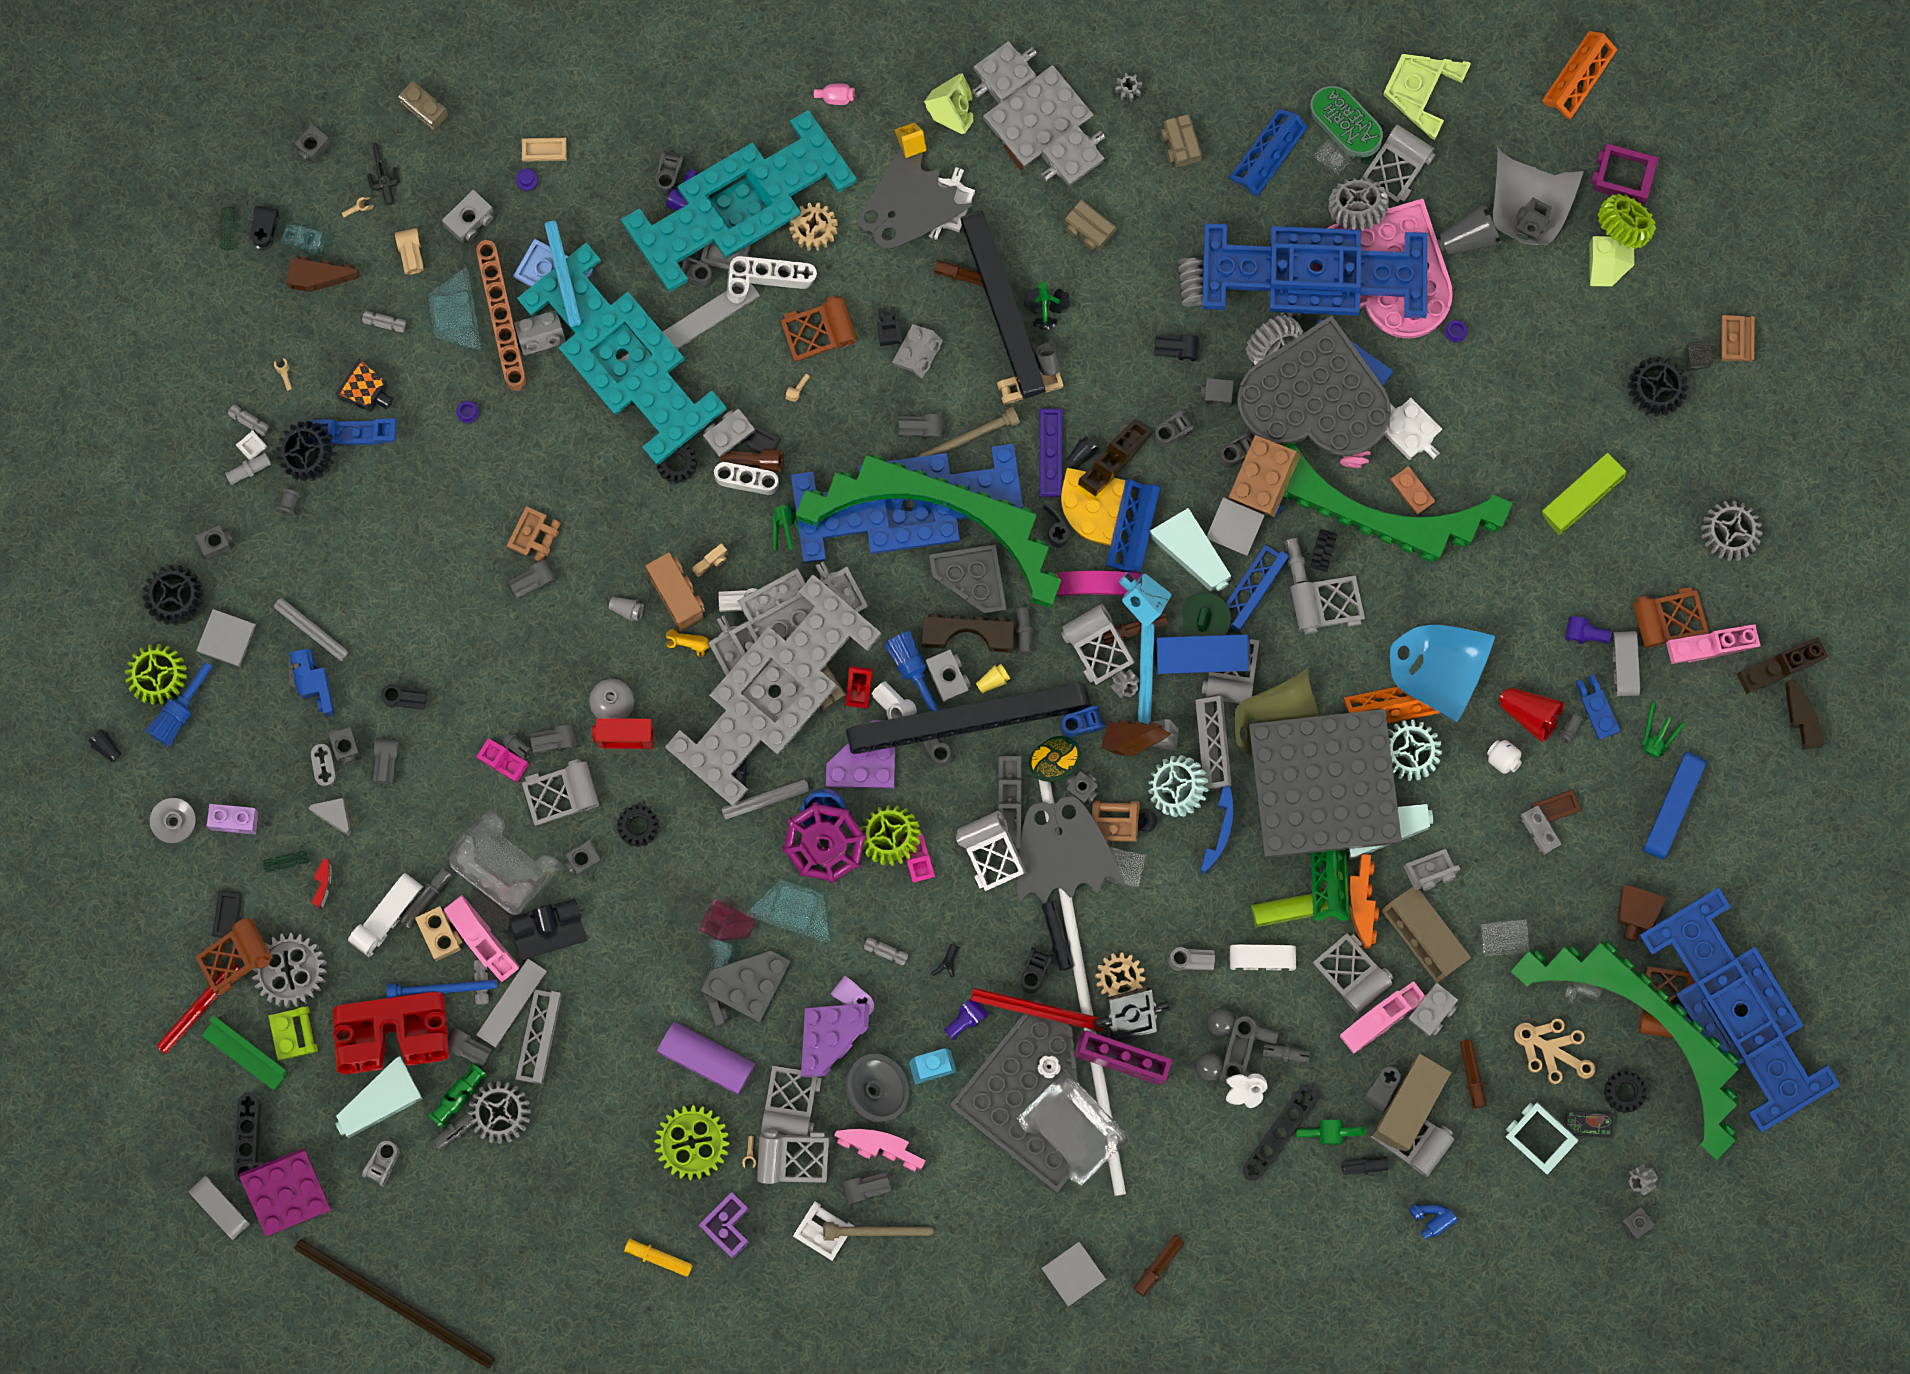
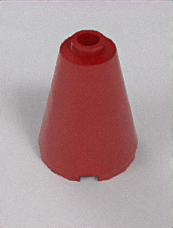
[1499,687,1565,742]

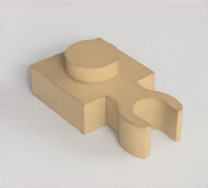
[692,543,728,577]

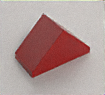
[845,666,873,709]

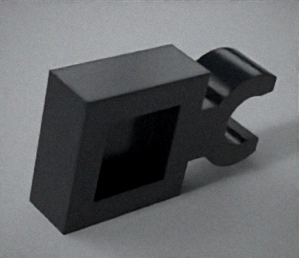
[877,307,902,346]

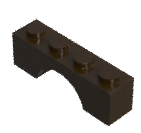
[922,614,1014,653]

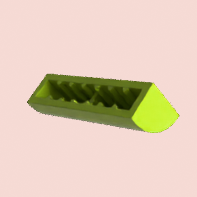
[1542,453,1626,536]
[1251,891,1328,928]

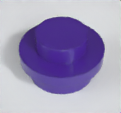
[516,169,538,191]
[1445,320,1467,342]
[456,401,479,423]

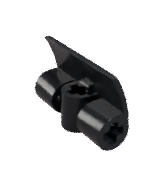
[509,898,587,960]

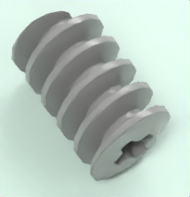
[1178,258,1203,307]

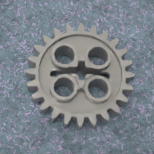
[252,933,327,1008]

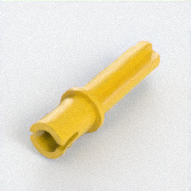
[624,1238,692,1277]

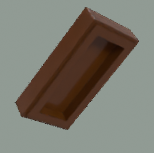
[1530,789,1581,822]

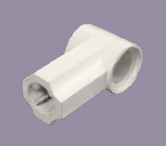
[719,588,757,612]
[872,681,917,719]

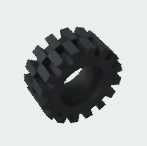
[657,443,697,484]
[1309,529,1338,572]
[617,804,659,847]
[1604,1070,1647,1113]

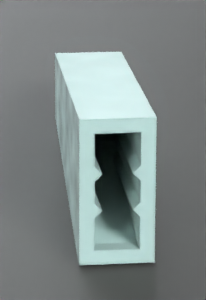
[1149,508,1231,591]
[1348,804,1433,860]
[335,1056,423,1138]

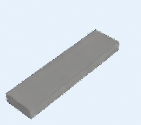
[477,959,547,1048]

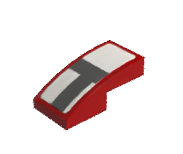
[311,858,331,910]

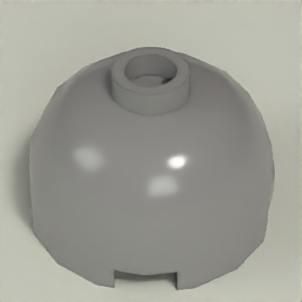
[589,678,635,719]

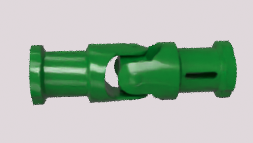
[428,1063,488,1129]

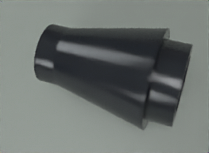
[1066,436,1099,469]
[88,729,122,763]

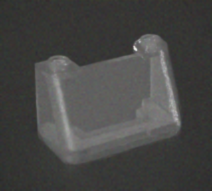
[449,809,562,915]
[1017,1074,1129,1186]

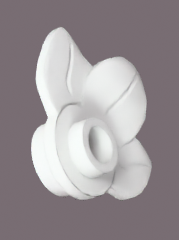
[1226,1073,1267,1108]

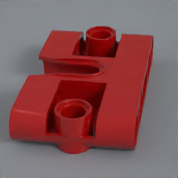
[333,992,449,1074]

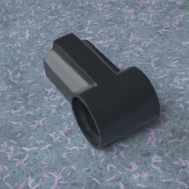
[1154,335,1199,362]
[381,684,427,710]

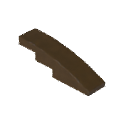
[1078,419,1153,497]

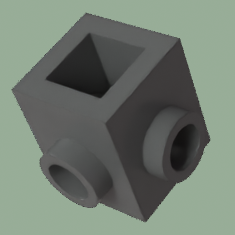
[1516,197,1552,238]
[1065,771,1099,805]

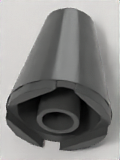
[1437,203,1502,254]

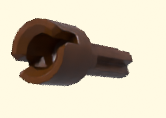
[721,449,785,472]

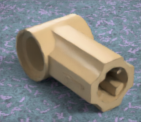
[395,228,424,274]

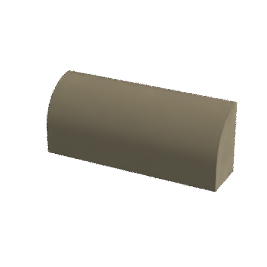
[1381,887,1471,983]
[1372,1054,1451,1151]

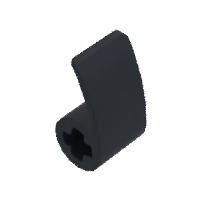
[1043,503,1069,547]

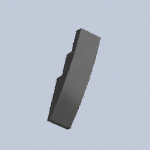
[998,755,1021,849]

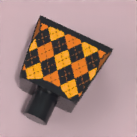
[336,359,394,412]

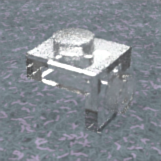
[1564,982,1602,1005]

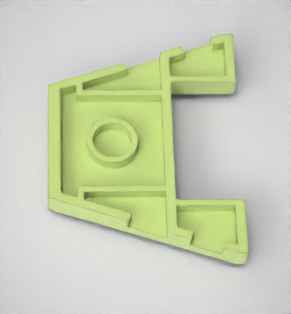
[1383,54,1471,140]

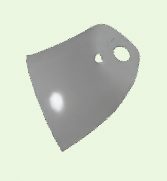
[1493,146,1584,245]

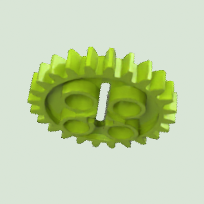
[654,1105,730,1181]

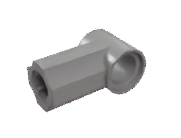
[1168,947,1215,971]

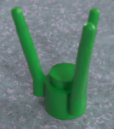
[771,505,800,551]
[1641,702,1685,758]

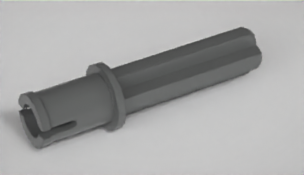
[400,867,453,928]

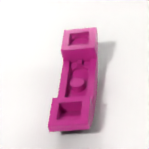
[1056,571,1142,597]

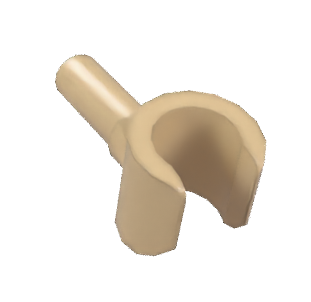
[342,197,374,217]
[274,358,292,391]
[786,374,810,402]
[742,1136,757,1168]

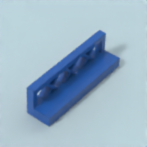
[1229,109,1308,197]
[1106,479,1160,573]
[1226,545,1289,633]

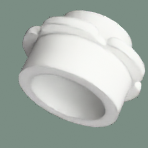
[1038,1056,1061,1078]

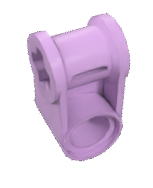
[831,976,874,1015]

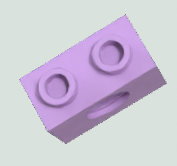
[207,804,259,835]

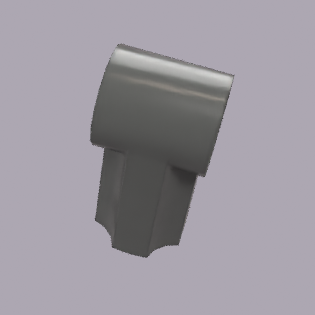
[899,414,943,440]
[508,560,557,600]
[530,724,577,754]
[373,738,400,784]
[922,738,951,767]
[448,1028,493,1068]
[842,1172,891,1205]

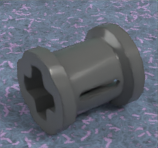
[276,488,302,516]

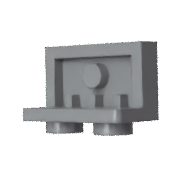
[514,310,566,355]
[892,324,943,378]
[703,409,755,458]
[1404,849,1460,891]
[1407,983,1458,1037]

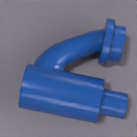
[1409,1203,1458,1240]

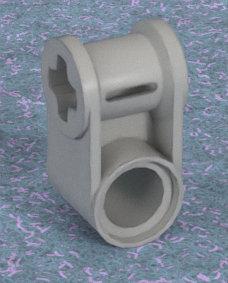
[362,1141,400,1187]

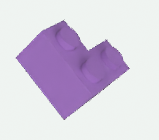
[699,1192,749,1260]

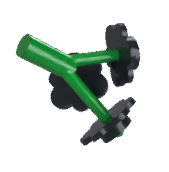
[1024,282,1070,330]

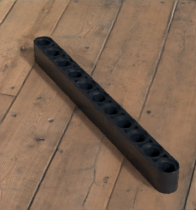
[846,684,1091,754]

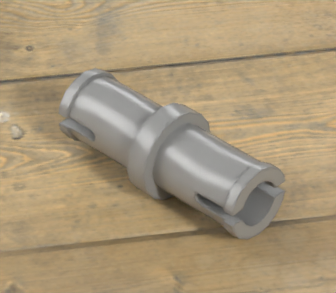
[225,452,272,485]
[1284,538,1308,585]

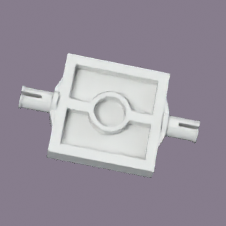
[929,167,975,240]
[1384,398,1442,461]

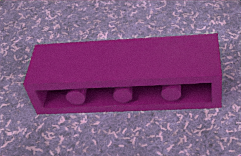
[1074,1031,1172,1085]

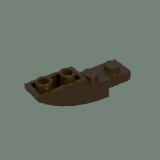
[1737,637,1828,694]

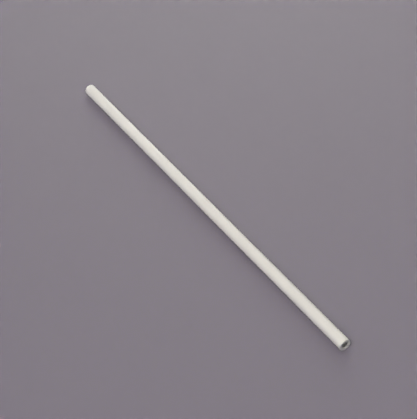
[1038,779,1126,1196]

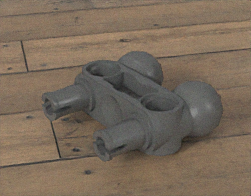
[1195,1008,1278,1085]

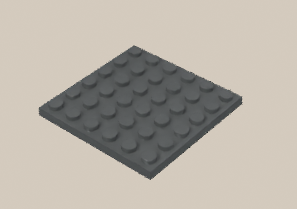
[1249,709,1402,858]

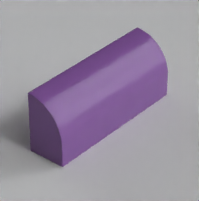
[657,1021,756,1095]

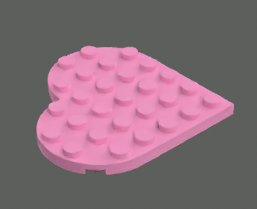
[1310,199,1452,338]

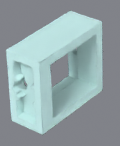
[1506,1102,1579,1174]

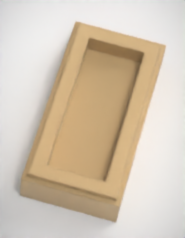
[522,138,567,162]

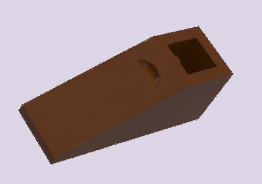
[286,256,359,292]
[1101,720,1170,756]

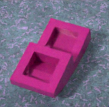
[476,738,529,783]
[901,833,935,883]

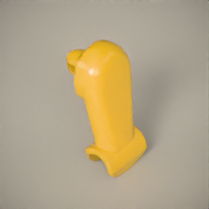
[666,629,710,657]

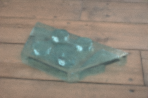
[427,268,482,352]
[746,879,830,944]

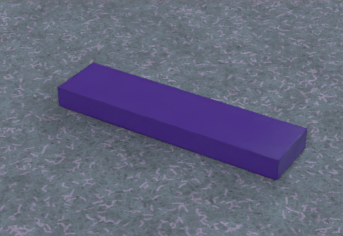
[1039,409,1062,497]

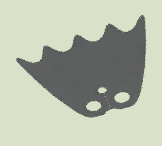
[856,148,972,248]
[1017,796,1124,903]

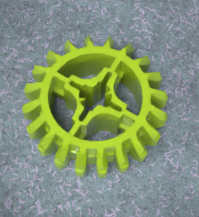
[1597,194,1656,249]
[125,644,187,705]
[860,805,921,866]

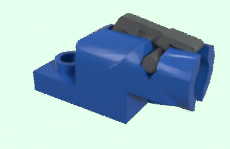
[288,649,335,717]

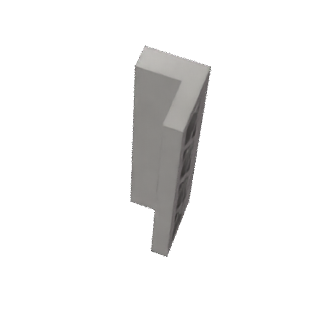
[1195,696,1232,791]
[516,989,562,1085]

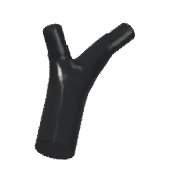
[932,944,959,977]

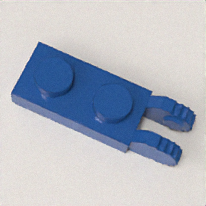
[1576,674,1620,740]

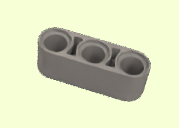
[1612,631,1640,696]
[188,1175,250,1240]

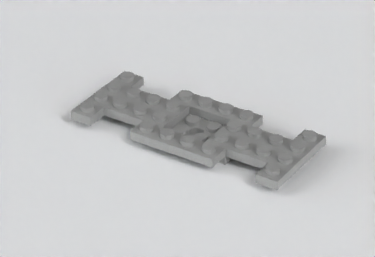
[665,575,882,807]

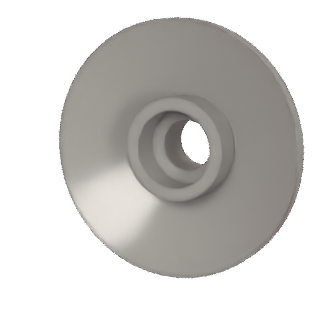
[150,798,196,843]

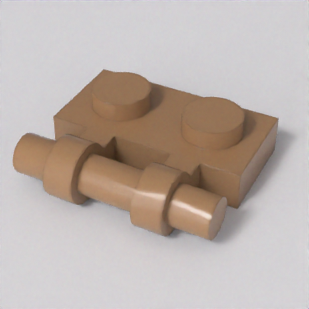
[507,506,561,562]

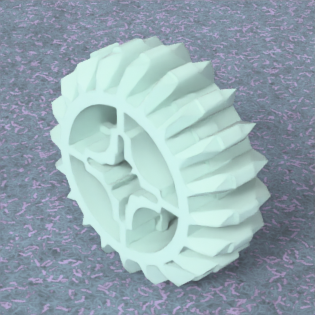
[1388,720,1442,781]
[1148,755,1209,817]

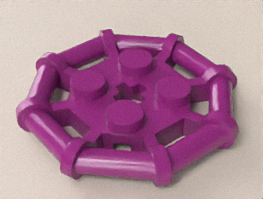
[782,802,867,883]

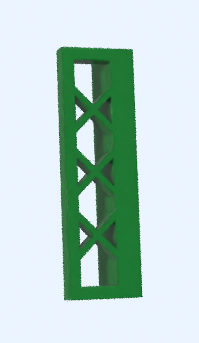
[1311,850,1349,922]
[202,1015,289,1091]

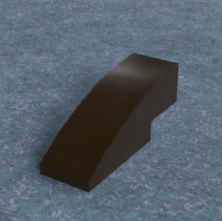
[1785,680,1824,750]

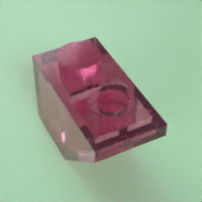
[699,899,756,941]

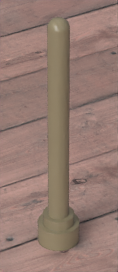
[918,407,1020,457]
[823,1222,934,1241]

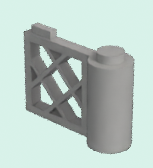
[1362,124,1436,203]
[1290,575,1365,635]
[1061,604,1135,685]
[1201,639,1259,704]
[522,759,600,826]
[955,810,1026,891]
[1313,933,1393,1014]
[761,1066,822,1136]
[1371,1120,1454,1177]
[757,1129,829,1184]

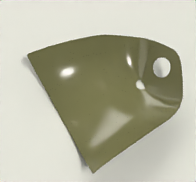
[1235,666,1320,756]

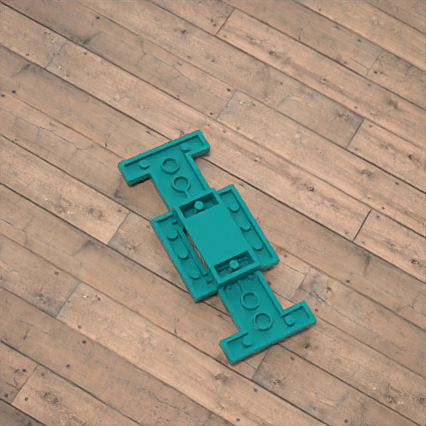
[621,110,857,292]

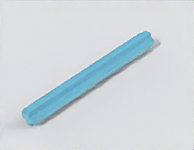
[545,221,581,327]
[1138,623,1154,725]

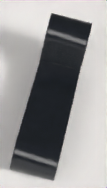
[234,1093,265,1183]

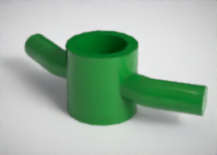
[1296,1120,1366,1145]

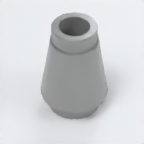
[609,597,644,622]

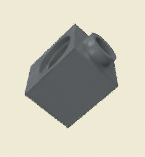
[295,124,331,163]
[1200,378,1234,407]
[195,525,233,560]
[329,727,360,765]
[565,841,602,877]
[1619,1207,1655,1241]

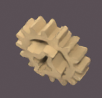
[789,203,838,251]
[1095,953,1145,997]

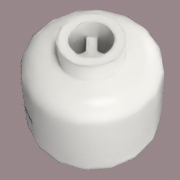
[1487,740,1522,774]

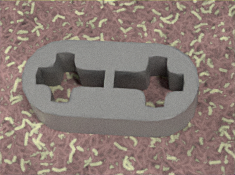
[311,744,336,787]

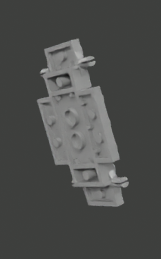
[972,41,1105,186]
[708,561,868,683]

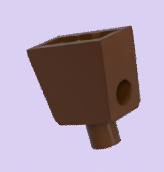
[1617,884,1666,942]

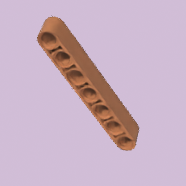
[476,240,526,391]

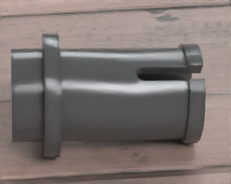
[1558,713,1583,743]
[503,733,532,760]

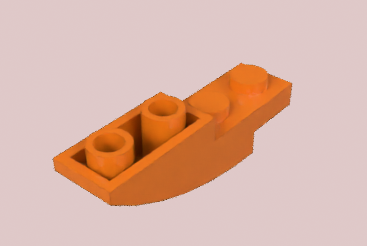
[1348,854,1379,949]

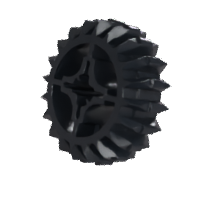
[1627,356,1689,417]
[276,421,337,482]
[142,565,204,626]

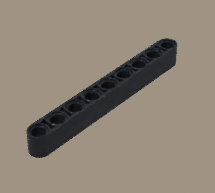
[960,210,1046,399]

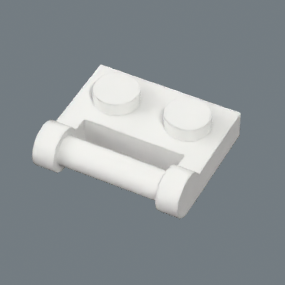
[793,1201,854,1261]

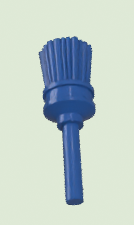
[884,631,939,712]
[145,662,212,748]

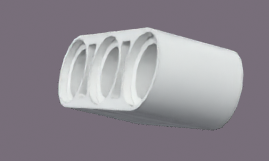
[714,462,779,495]
[1230,945,1296,971]

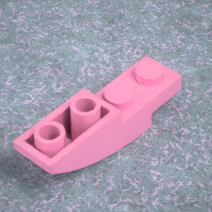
[1666,624,1760,664]
[444,895,520,982]
[1340,981,1425,1054]
[834,1129,925,1172]

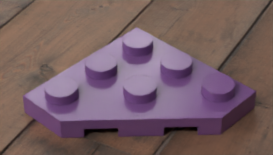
[826,720,895,789]
[801,1004,869,1078]

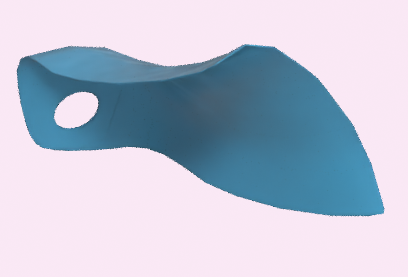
[1390,625,1495,722]

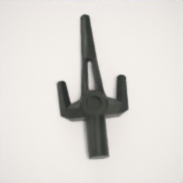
[367,142,400,206]

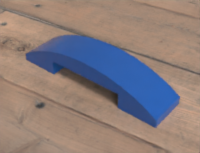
[310,418,397,445]
[1200,786,1233,874]

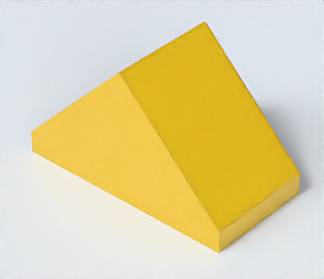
[894,122,927,158]

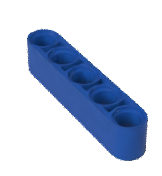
[1642,751,1707,860]

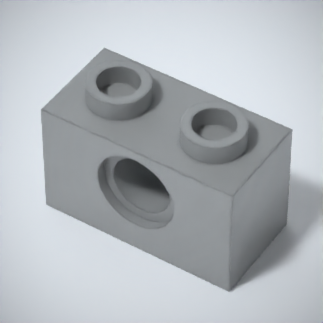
[442,190,494,244]
[925,649,971,705]

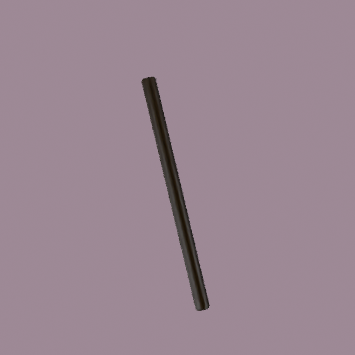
[294,1239,495,1369]

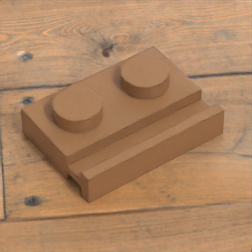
[1720,315,1755,362]

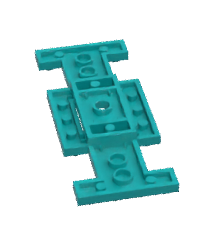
[517,243,727,466]

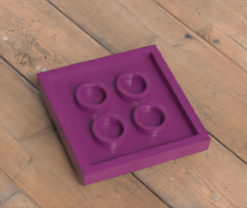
[239,1148,331,1236]

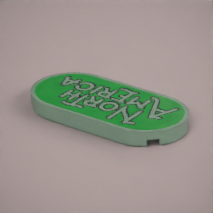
[1310,86,1383,157]

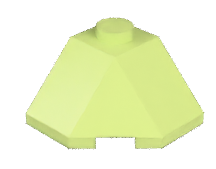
[924,73,973,134]
[1589,236,1634,286]

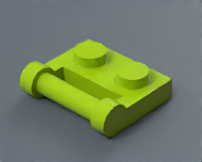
[268,1006,318,1061]

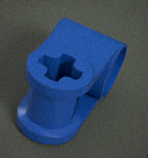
[1060,705,1106,738]

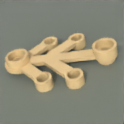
[1514,1019,1595,1085]

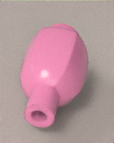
[814,83,855,105]

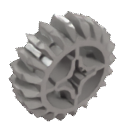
[1328,177,1389,231]
[1246,315,1303,365]
[1701,501,1762,561]
[468,1081,531,1144]

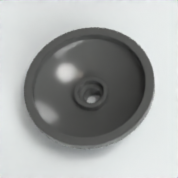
[846,1054,909,1122]

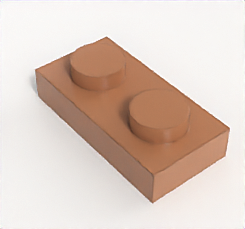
[1390,466,1435,515]

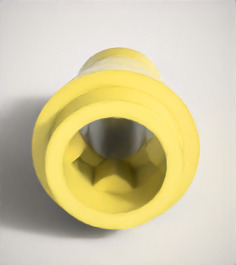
[976,664,1011,694]

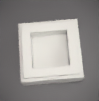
[236,430,268,461]

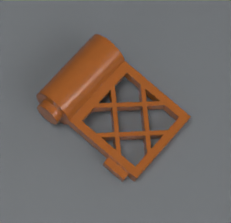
[781,295,858,362]
[1633,587,1709,648]
[195,918,272,995]
[1639,966,1695,1038]

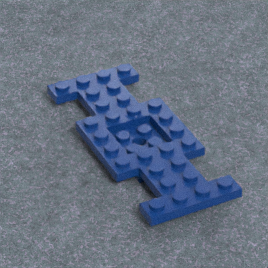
[1202,223,1428,319]
[791,444,1023,564]
[1639,887,1840,1133]

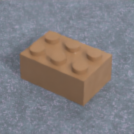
[1229,435,1301,517]
[645,553,705,632]

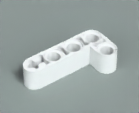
[726,256,817,303]
[348,873,424,957]

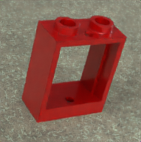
[592,718,653,749]

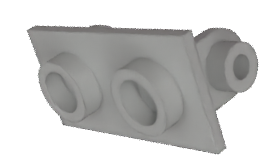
[1521,806,1562,855]

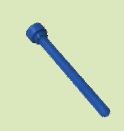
[387,980,497,998]

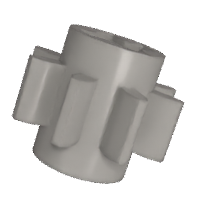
[1115,73,1142,102]
[1111,669,1140,698]
[1628,1164,1658,1195]

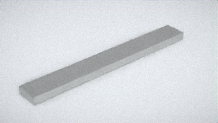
[619,283,760,361]

